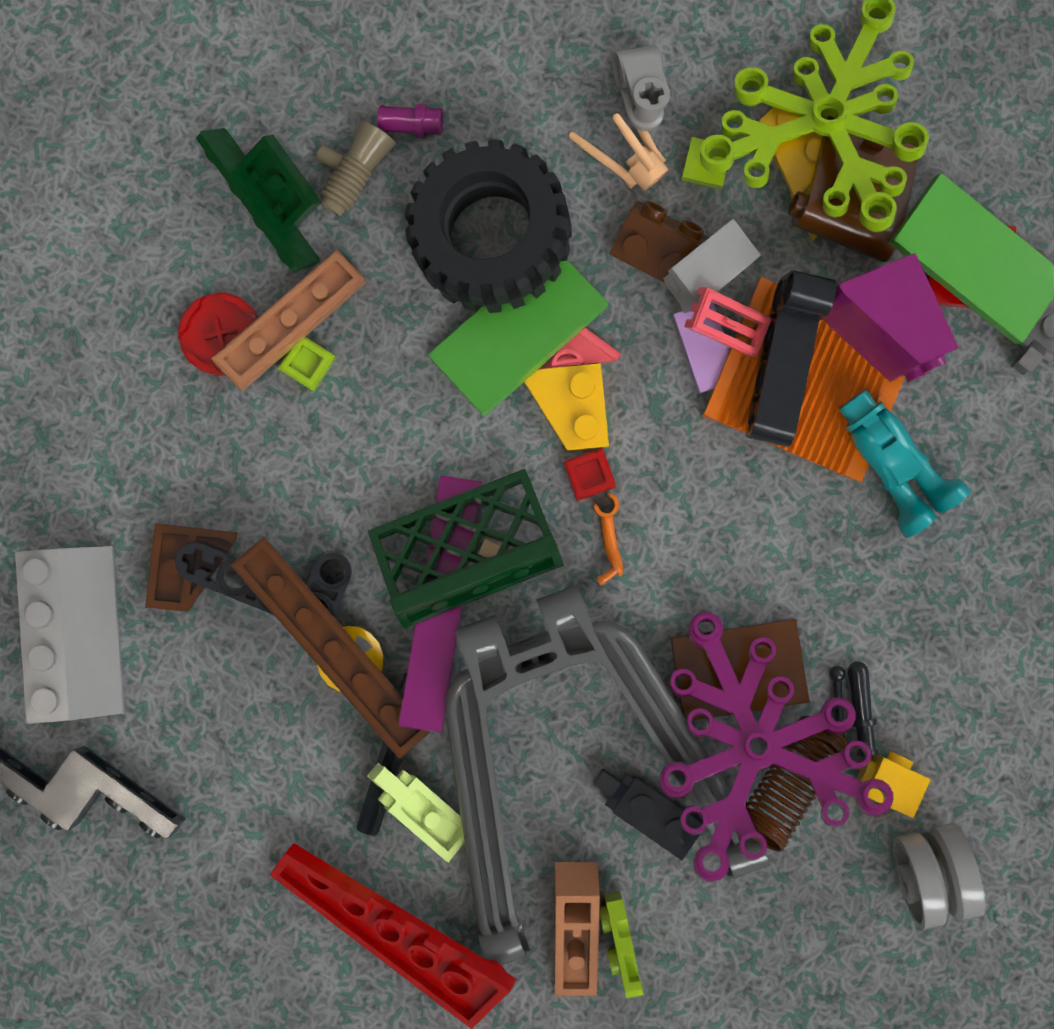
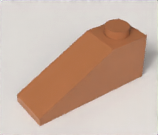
[555,862,600,996]

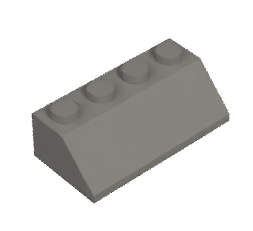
[15,546,125,724]

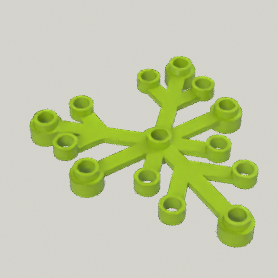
[700,0,929,232]

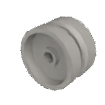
[893,822,985,931]

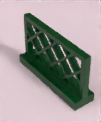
[368,469,564,629]

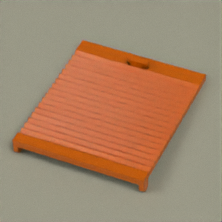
[701,277,905,483]

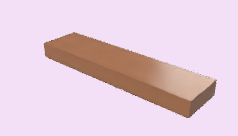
[211,250,366,393]

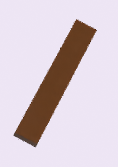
[230,536,430,759]

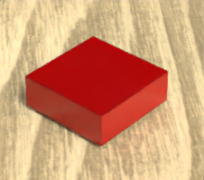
[563,448,617,501]

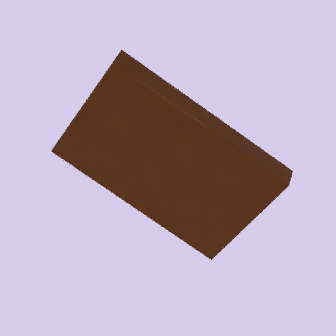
[670,619,810,721]

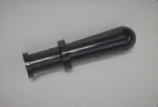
[847,661,879,756]

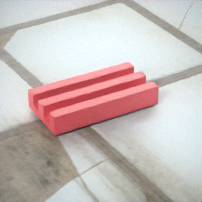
[684,286,772,358]

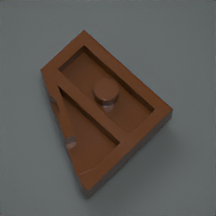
[145,523,238,612]

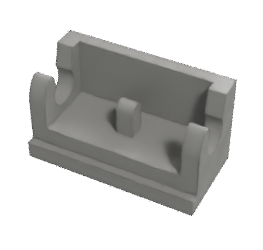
[663,218,761,313]

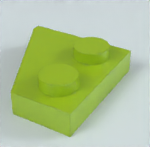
[599,891,644,999]

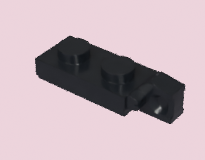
[593,768,703,861]

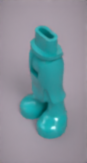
[839,389,971,538]

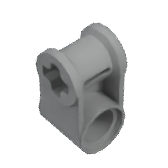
[612,45,670,131]

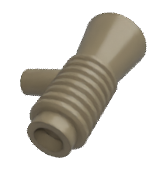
[316,120,396,217]

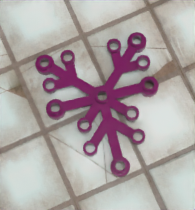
[659,612,894,882]

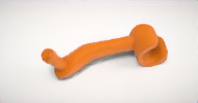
[593,493,623,586]

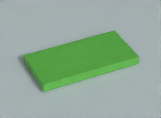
[888,173,1054,345]
[428,260,609,417]

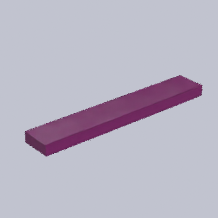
[399,475,482,733]

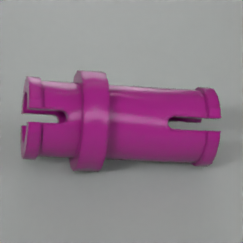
[378,104,444,138]

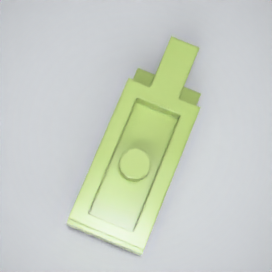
[367,763,465,863]

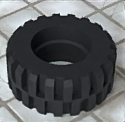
[405,139,572,313]

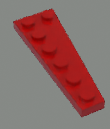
[269,842,517,1029]

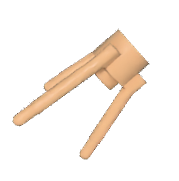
[568,113,669,191]

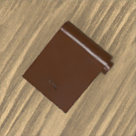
[788,116,918,262]

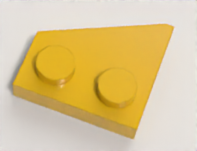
[524,363,609,451]

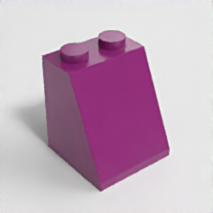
[822,253,959,383]

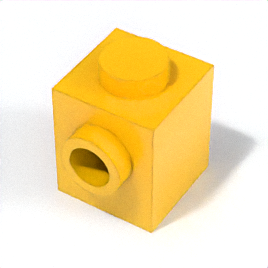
[857,751,931,818]

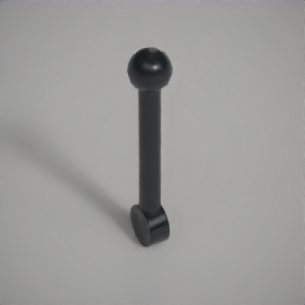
[829,666,850,745]

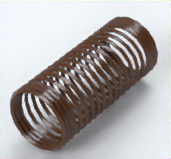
[745,716,847,852]

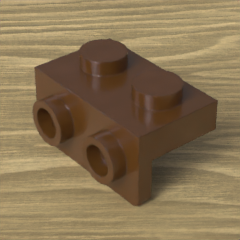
[609,201,709,283]

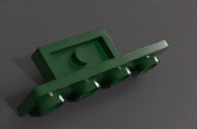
[196,128,322,272]

